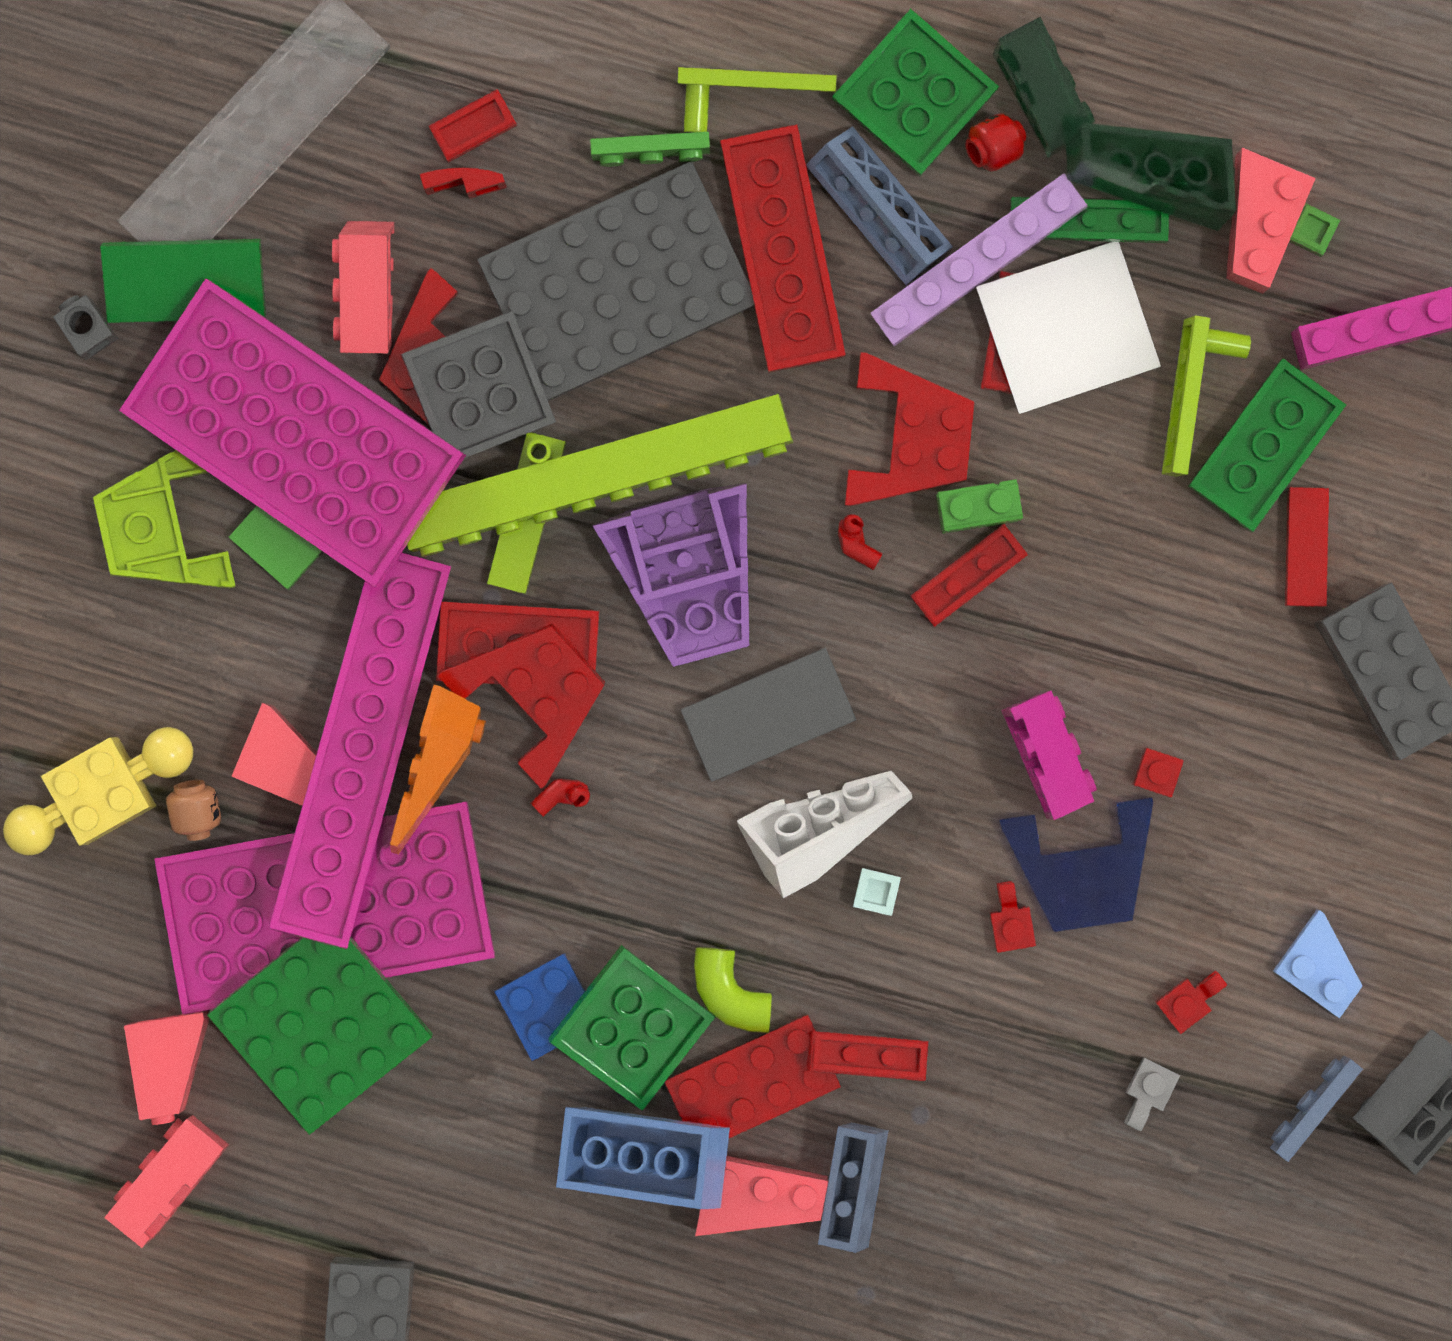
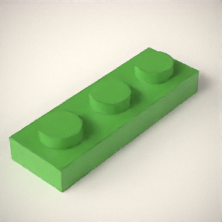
[590,132,710,167]

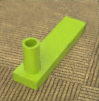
[678,67,837,132]
[1162,315,1251,477]
[487,432,566,594]

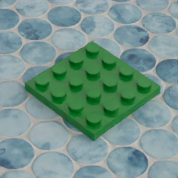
[207,937,433,1135]

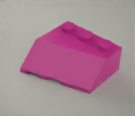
[1001,690,1097,820]

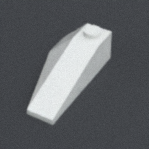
[737,771,912,898]

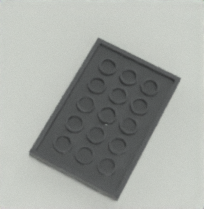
[477,161,754,401]

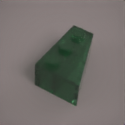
[992,16,1095,158]

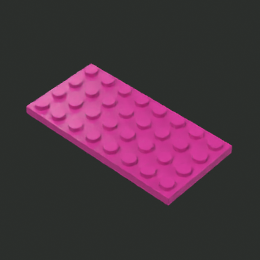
[119,279,466,588]
[155,802,495,1015]

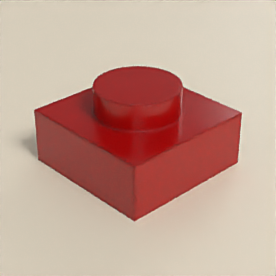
[1133,748,1184,798]

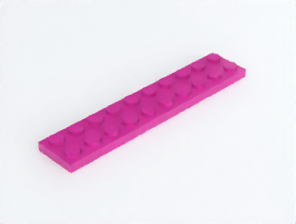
[268,553,451,949]

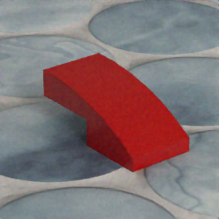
[420,168,507,199]

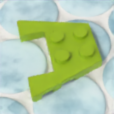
[93,450,236,588]

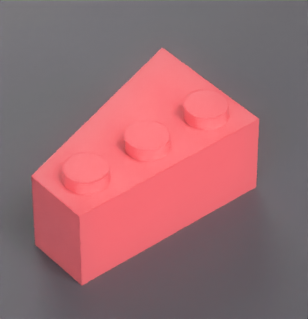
[1226,148,1316,294]
[332,221,395,354]
[104,1115,229,1248]
[695,1156,829,1236]

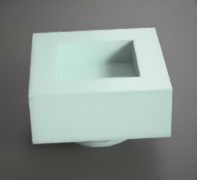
[853,868,901,916]

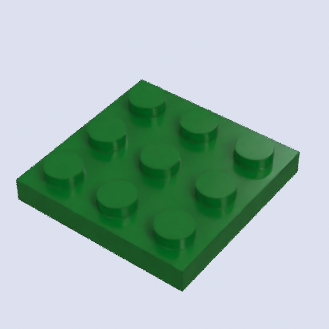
[832,9,999,177]
[548,945,715,1111]

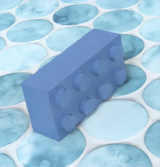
[556,1107,730,1209]

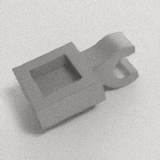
[1124,1057,1180,1131]

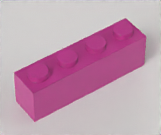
[1291,287,1452,370]

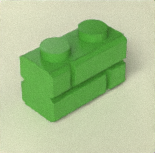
[936,479,1023,534]

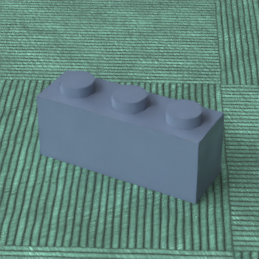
[818,1122,889,1253]

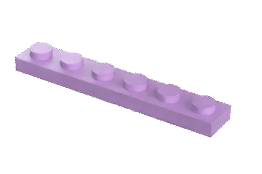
[871,173,1088,346]

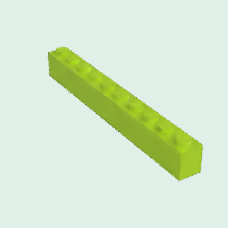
[407,394,793,557]

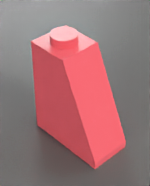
[232,703,317,806]
[124,1010,209,1125]

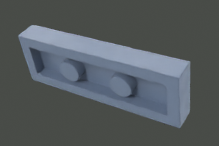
[1270,1056,1363,1162]

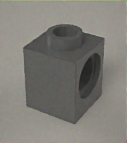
[53,295,119,360]

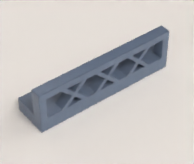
[806,126,953,285]

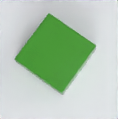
[1289,203,1340,257]

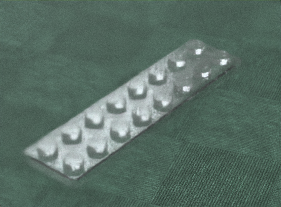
[118,0,391,242]

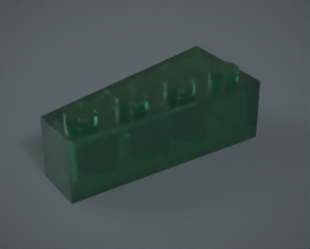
[1066,122,1236,231]

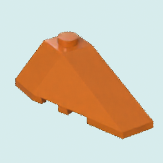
[390,685,486,855]

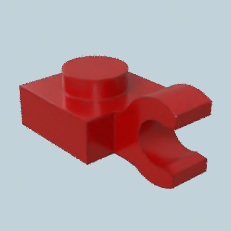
[990,881,1036,953]
[1155,970,1227,1034]

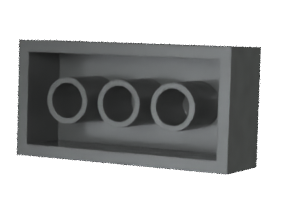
[1315,582,1452,760]
[325,1257,415,1341]

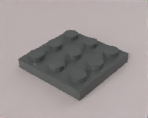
[401,311,556,458]

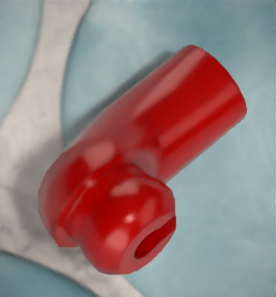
[838,514,883,570]
[531,778,590,817]

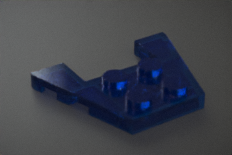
[999,798,1153,932]

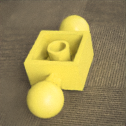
[3,727,193,856]

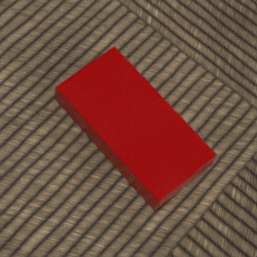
[429,89,517,163]

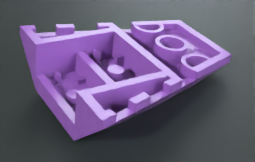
[593,483,749,667]

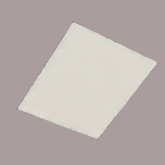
[976,242,1161,414]

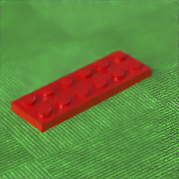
[720,124,846,373]

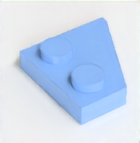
[1273,910,1362,1018]

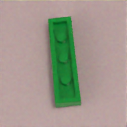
[1010,197,1169,243]

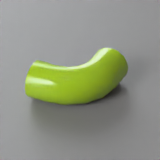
[694,947,772,1033]

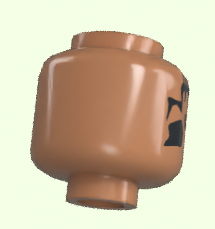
[166,779,221,841]

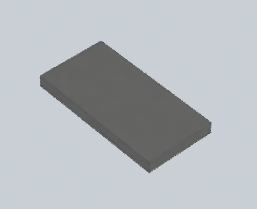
[680,648,856,782]

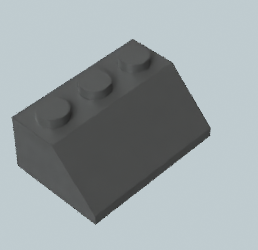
[1353,1029,1452,1175]

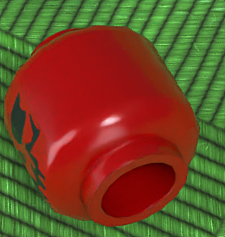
[965,113,1026,172]

